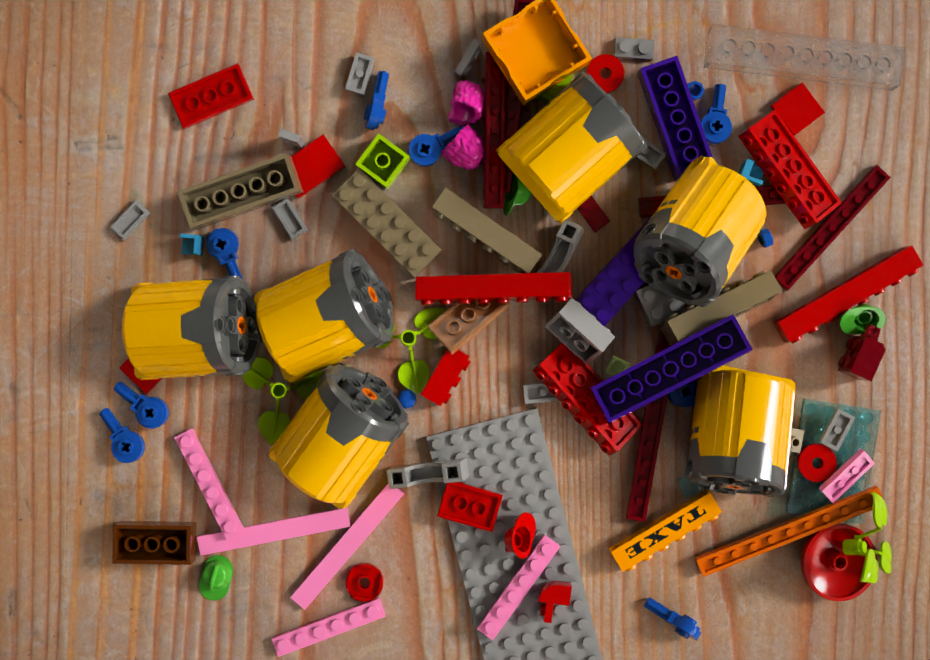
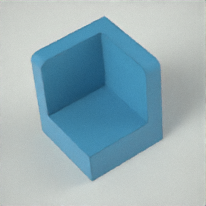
[739,159,764,187]
[180,234,204,256]

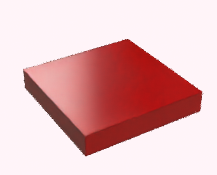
[770,82,825,136]

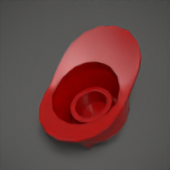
[504,512,536,559]

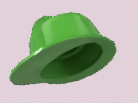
[503,174,531,216]
[840,304,886,335]
[199,555,233,601]

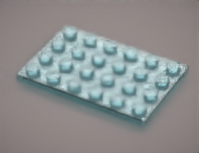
[786,398,881,524]

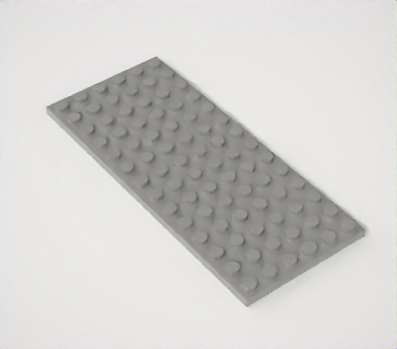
[426,408,602,660]

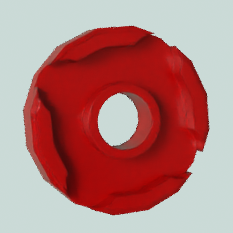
[586,54,625,93]
[796,443,837,482]
[346,563,384,602]

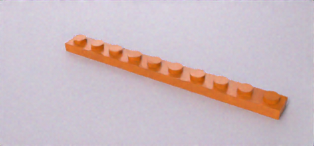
[695,486,882,577]

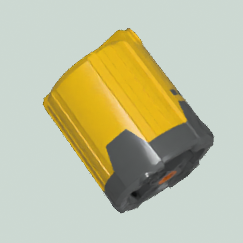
[496,71,648,224]
[633,156,766,307]
[254,249,394,383]
[122,276,263,380]
[269,364,409,509]
[686,366,795,497]

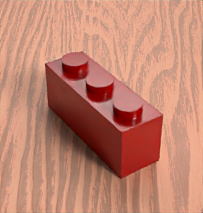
[421,349,471,406]

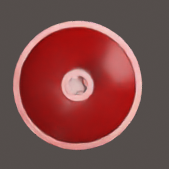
[801,523,877,602]

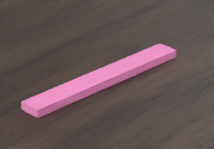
[290,484,404,610]
[197,507,351,556]

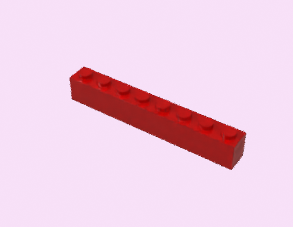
[773,245,924,344]
[415,272,572,305]

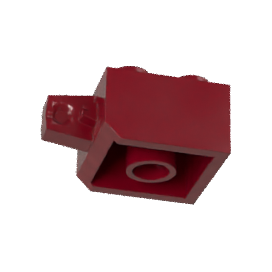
[837,324,886,382]

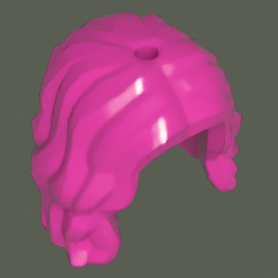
[447,80,485,125]
[442,124,485,170]

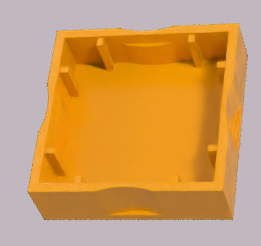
[481,0,592,105]

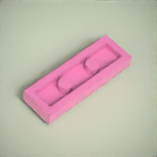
[818,448,875,503]

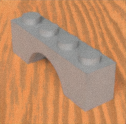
[537,219,584,273]
[386,458,469,489]

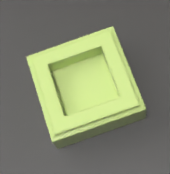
[605,355,630,376]

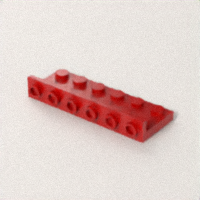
[738,110,842,229]
[533,343,642,456]

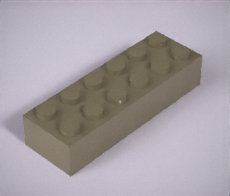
[177,153,304,230]
[332,168,442,278]
[432,188,542,273]
[661,271,782,346]

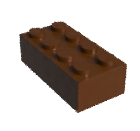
[112,521,196,565]

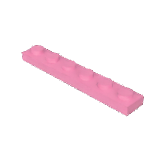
[174,429,245,540]
[477,534,561,640]
[271,597,386,657]

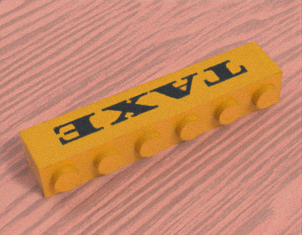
[608,490,722,572]

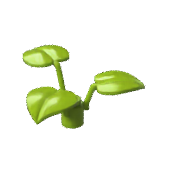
[376,308,446,394]
[242,357,323,445]
[843,492,892,584]

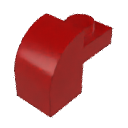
[537,581,572,623]

